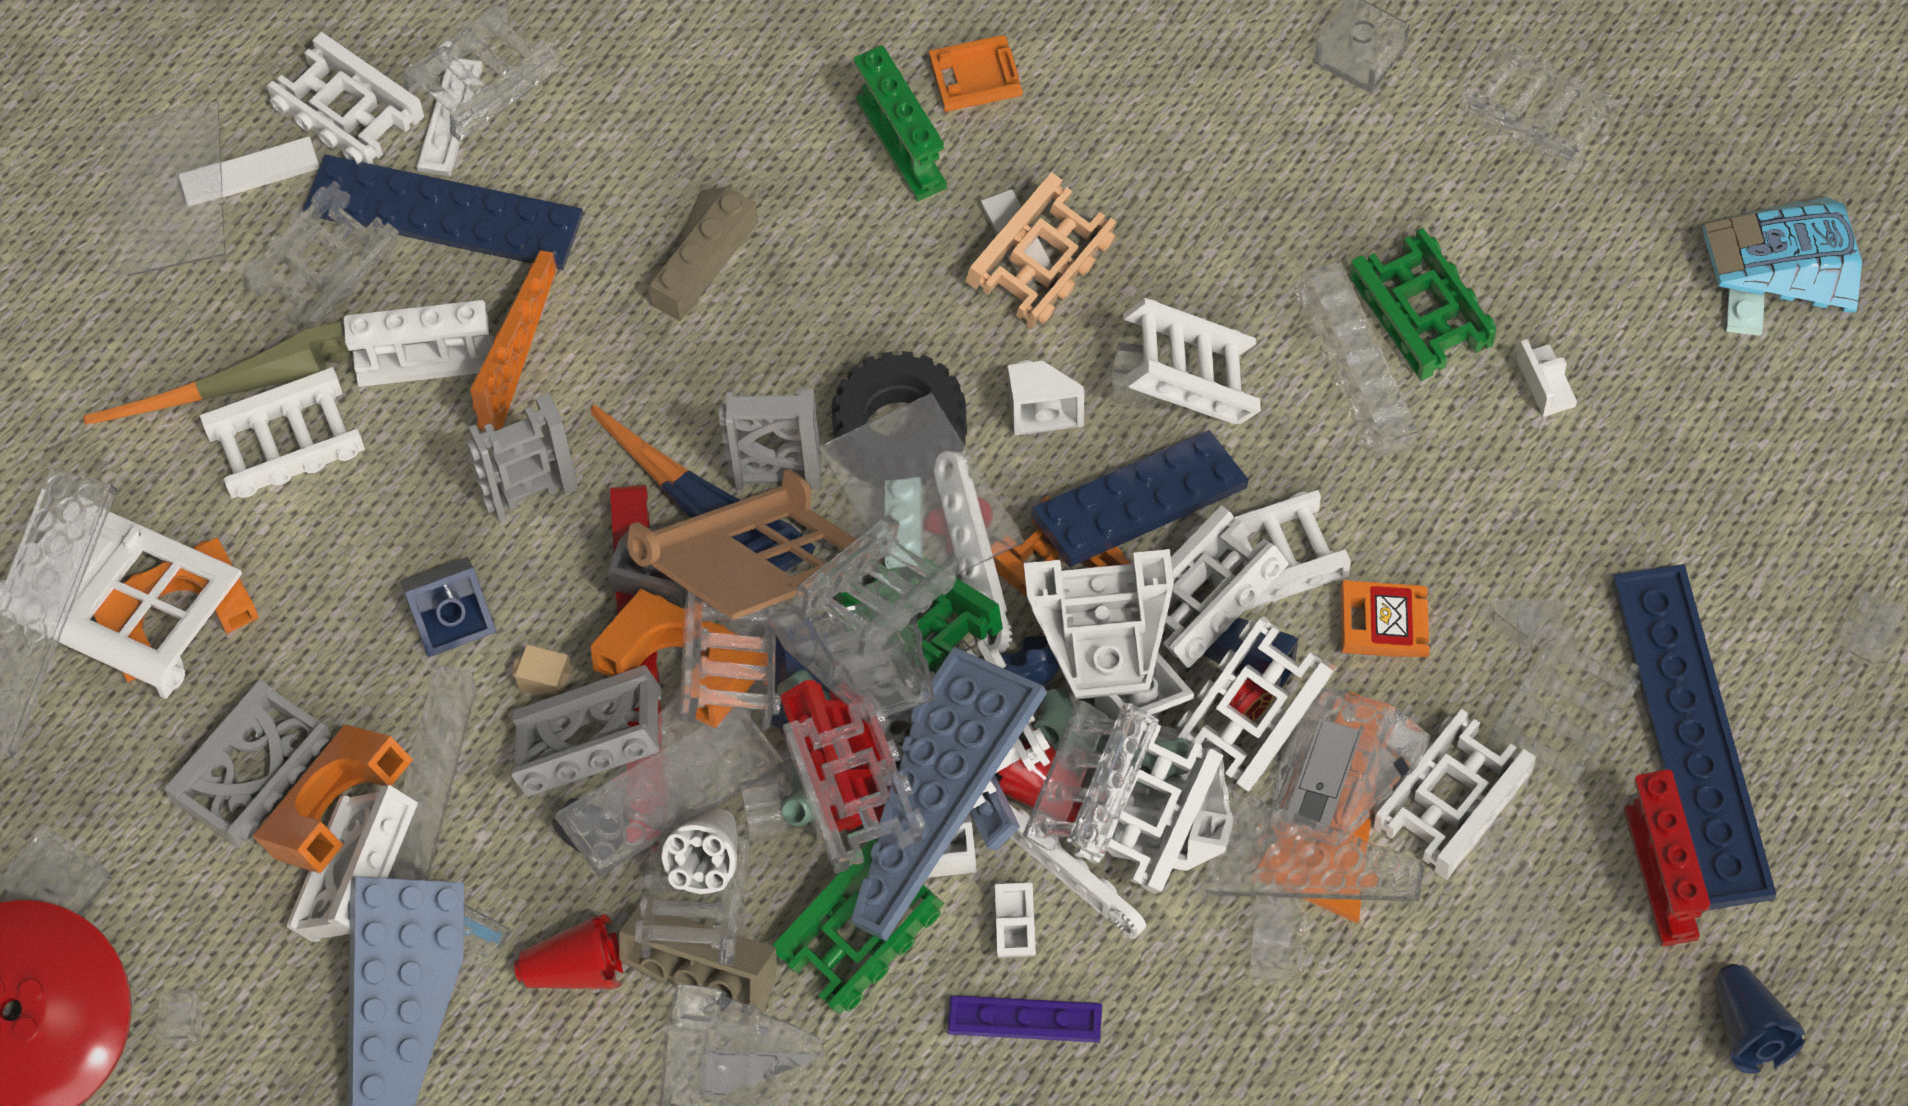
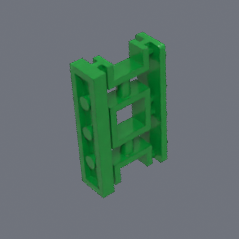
[854,45,947,202]
[1349,228,1497,381]
[835,557,1003,674]
[772,837,944,1014]

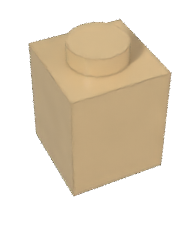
[512,645,572,698]

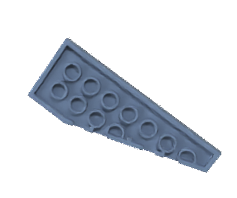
[851,647,1047,941]
[347,877,464,1106]

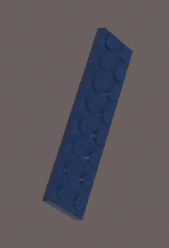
[303,154,584,270]

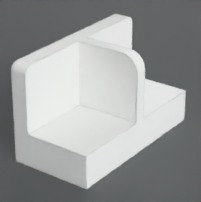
[1516,339,1577,417]

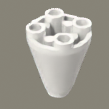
[662,809,737,894]

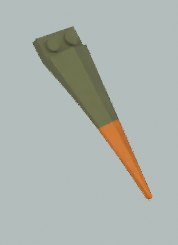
[83,321,359,424]

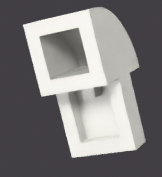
[995,883,1036,958]

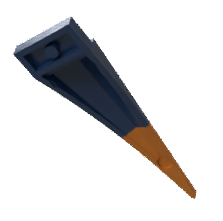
[591,405,816,571]

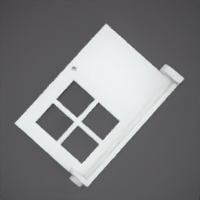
[0,497,242,699]

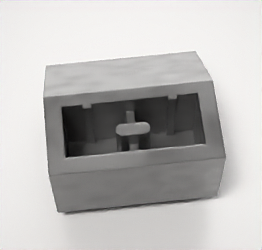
[608,527,687,607]

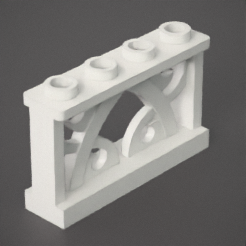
[287,785,418,942]

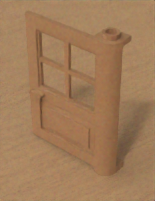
[628,469,884,620]

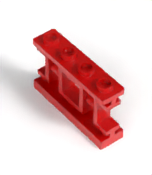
[780,680,896,834]
[1624,769,1711,947]

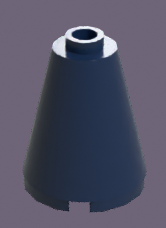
[1714,964,1806,1074]

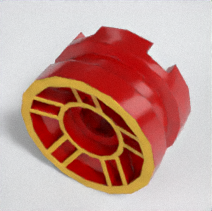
[1218,678,1274,721]

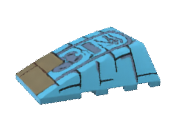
[1702,195,1862,312]

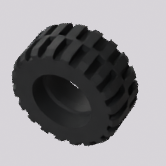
[831,351,967,489]

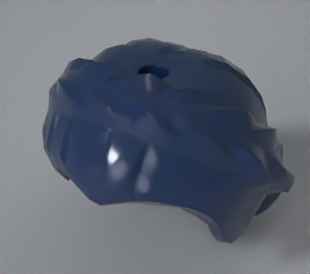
[1002,636,1060,685]

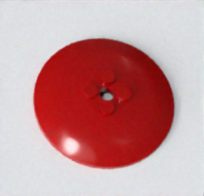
[0,900,132,1106]

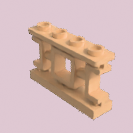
[965,172,1117,330]

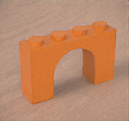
[93,537,259,682]
[591,589,764,728]
[252,725,413,874]

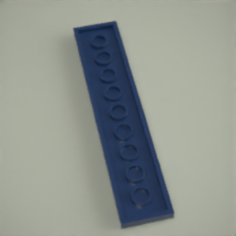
[1612,564,1777,912]

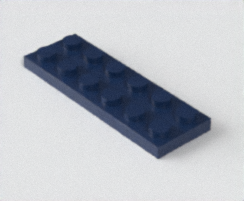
[1031,430,1249,567]

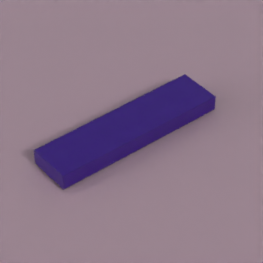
[948,995,1102,1043]

